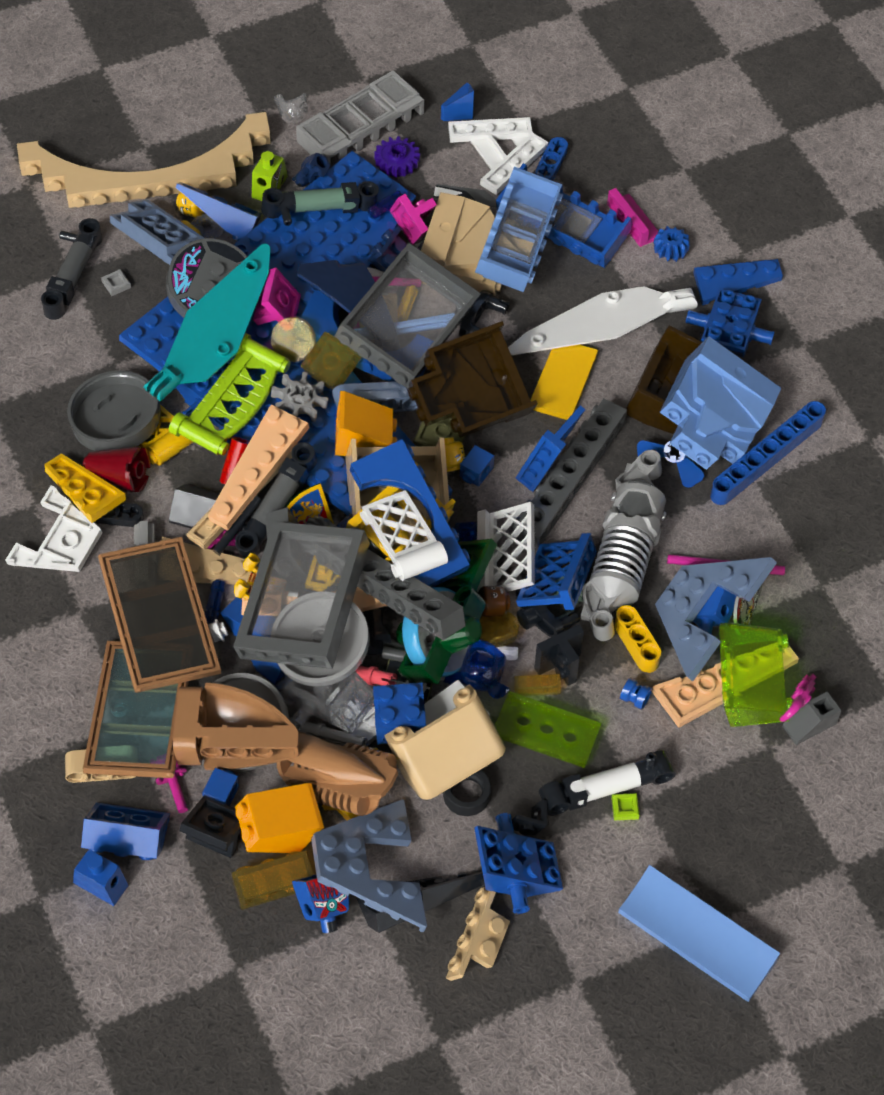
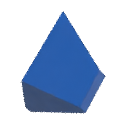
[441,83,474,121]

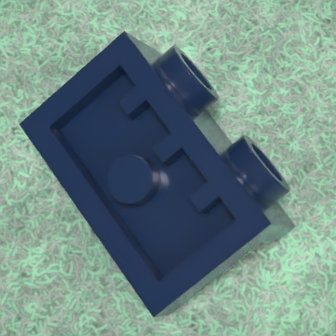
[368,226,407,272]

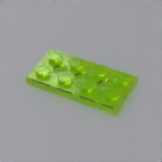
[495,691,602,768]

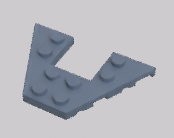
[655,557,777,681]
[311,800,427,932]

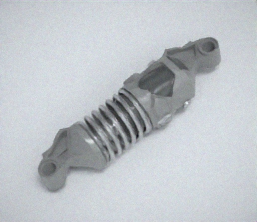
[581,450,666,641]

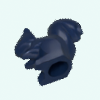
[292,153,330,187]

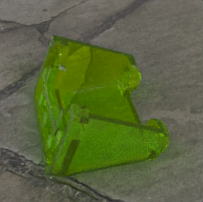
[719,622,792,727]

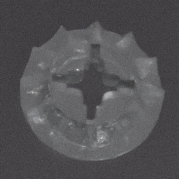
[191,214,224,239]

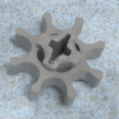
[271,372,328,421]

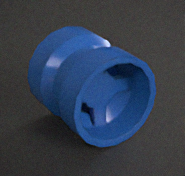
[620,677,653,710]

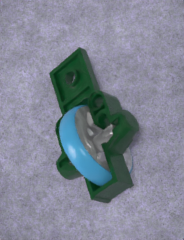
[396,539,497,684]

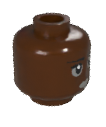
[478,586,510,617]

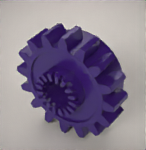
[374,136,420,177]

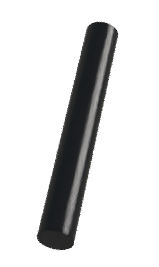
[212,496,261,556]

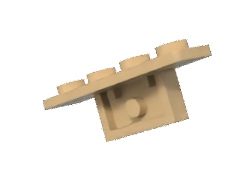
[446,887,510,981]

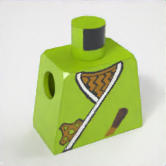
[252,151,288,201]

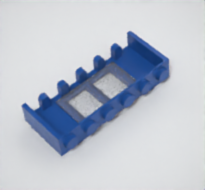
[496,163,631,268]

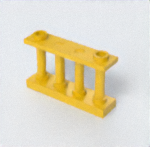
[346,462,456,564]

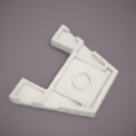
[5,485,102,572]

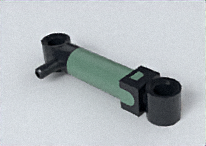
[261,181,379,226]

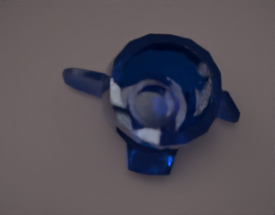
[444,640,510,699]

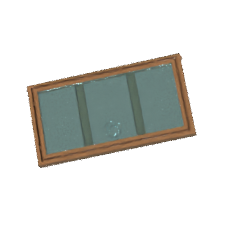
[83,641,194,778]

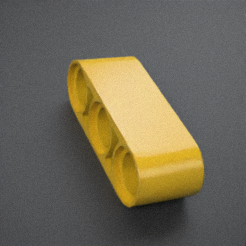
[614,605,661,673]

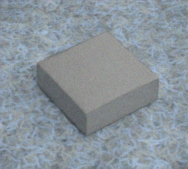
[101,269,131,296]

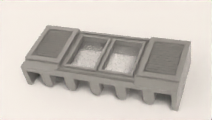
[296,71,424,169]

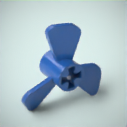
[637,440,704,488]

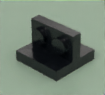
[534,625,584,686]
[180,795,241,858]

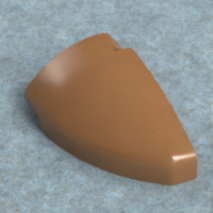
[173,683,300,770]

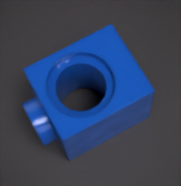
[460,445,494,487]
[202,768,239,806]

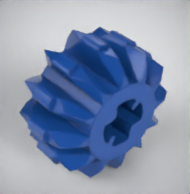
[653,226,690,262]

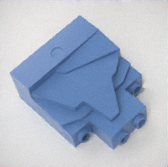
[660,336,781,470]

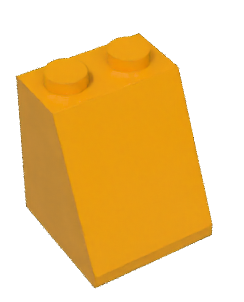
[335,391,397,456]
[235,783,324,853]

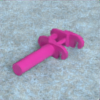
[150,755,188,813]

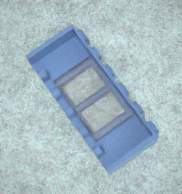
[475,166,563,292]

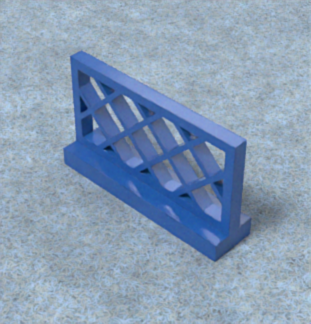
[515,405,586,492]
[516,533,597,610]

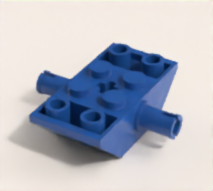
[685,288,775,358]
[474,813,563,914]

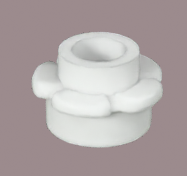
[209,619,228,642]

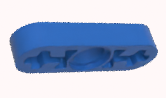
[535,137,568,181]

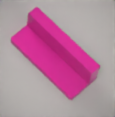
[607,188,659,247]

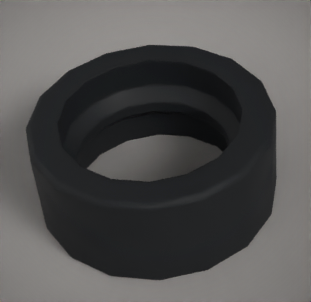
[443,770,491,817]

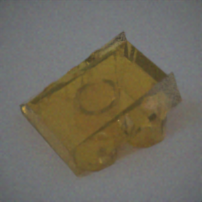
[300,332,362,390]

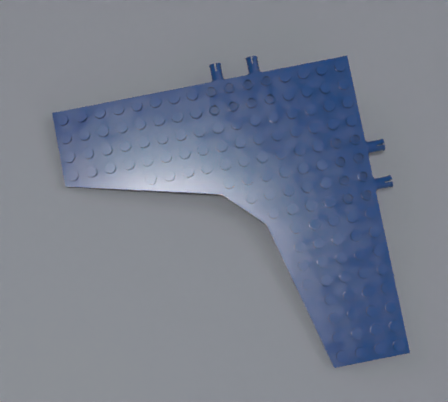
[119,151,453,529]

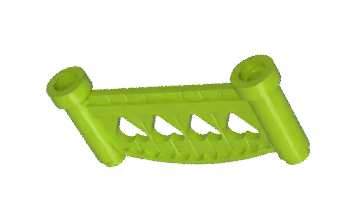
[169,333,291,456]

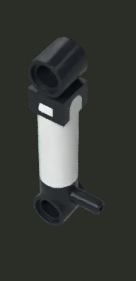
[539,750,676,816]

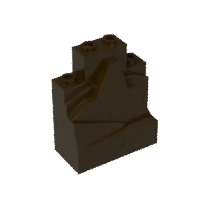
[407,321,538,438]
[626,325,702,434]

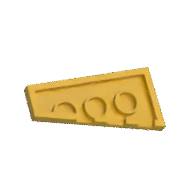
[44,453,126,523]

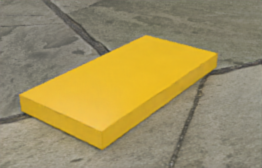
[531,345,598,420]

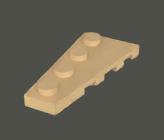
[156,537,253,585]

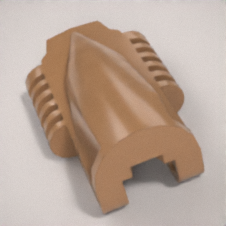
[277,731,398,816]

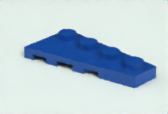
[693,259,783,306]

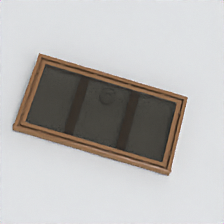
[98,537,221,693]

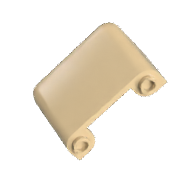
[384,684,506,800]

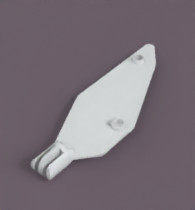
[508,286,698,355]

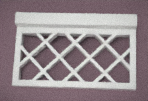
[477,502,535,592]

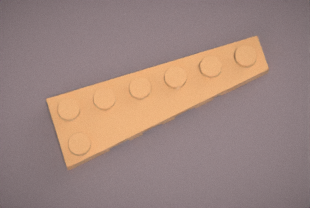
[208,404,309,530]
[652,640,799,728]

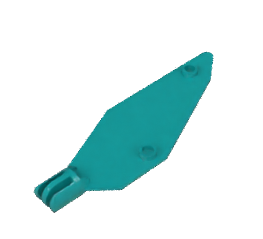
[143,244,270,402]

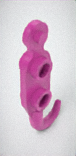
[780,674,816,722]

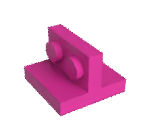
[389,194,437,245]
[253,268,301,331]

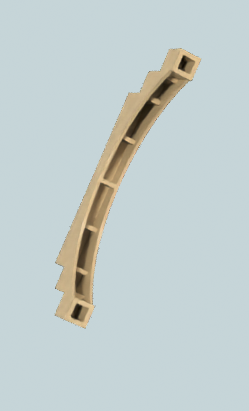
[17,112,271,208]

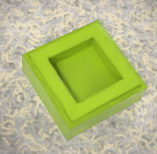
[611,793,639,820]

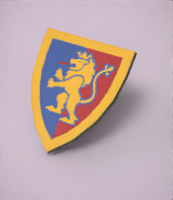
[286,483,334,524]

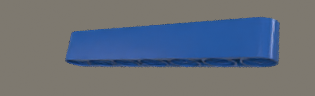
[710,401,826,505]

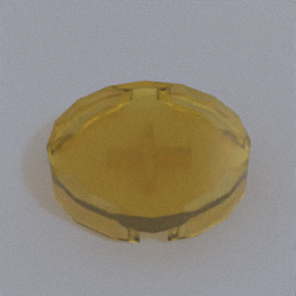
[271,317,316,362]
[477,611,519,647]

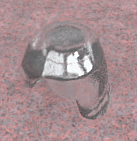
[274,93,308,125]

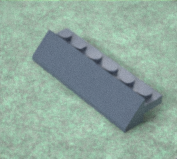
[110,199,205,265]

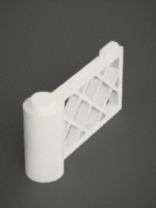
[360,490,448,581]

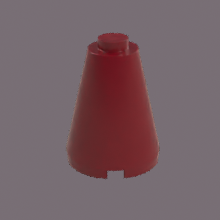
[83,446,151,492]

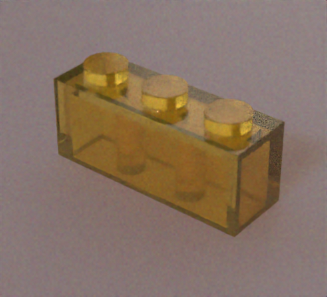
[231,851,313,910]

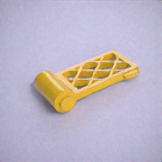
[140,404,194,466]

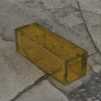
[514,674,561,696]

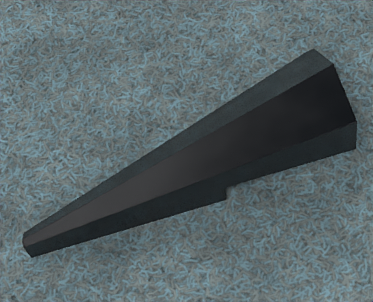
[356,872,485,933]

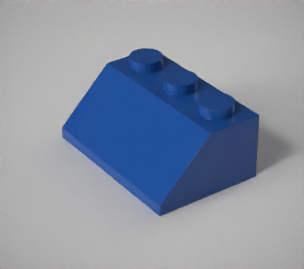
[81,802,170,860]

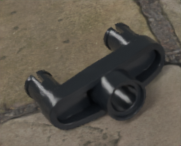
[454,290,510,337]
[515,578,580,637]

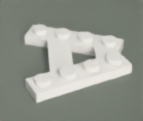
[448,117,549,195]

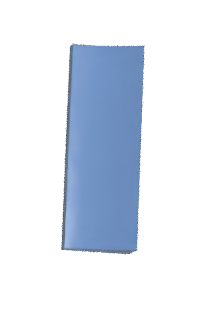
[618,865,780,1002]

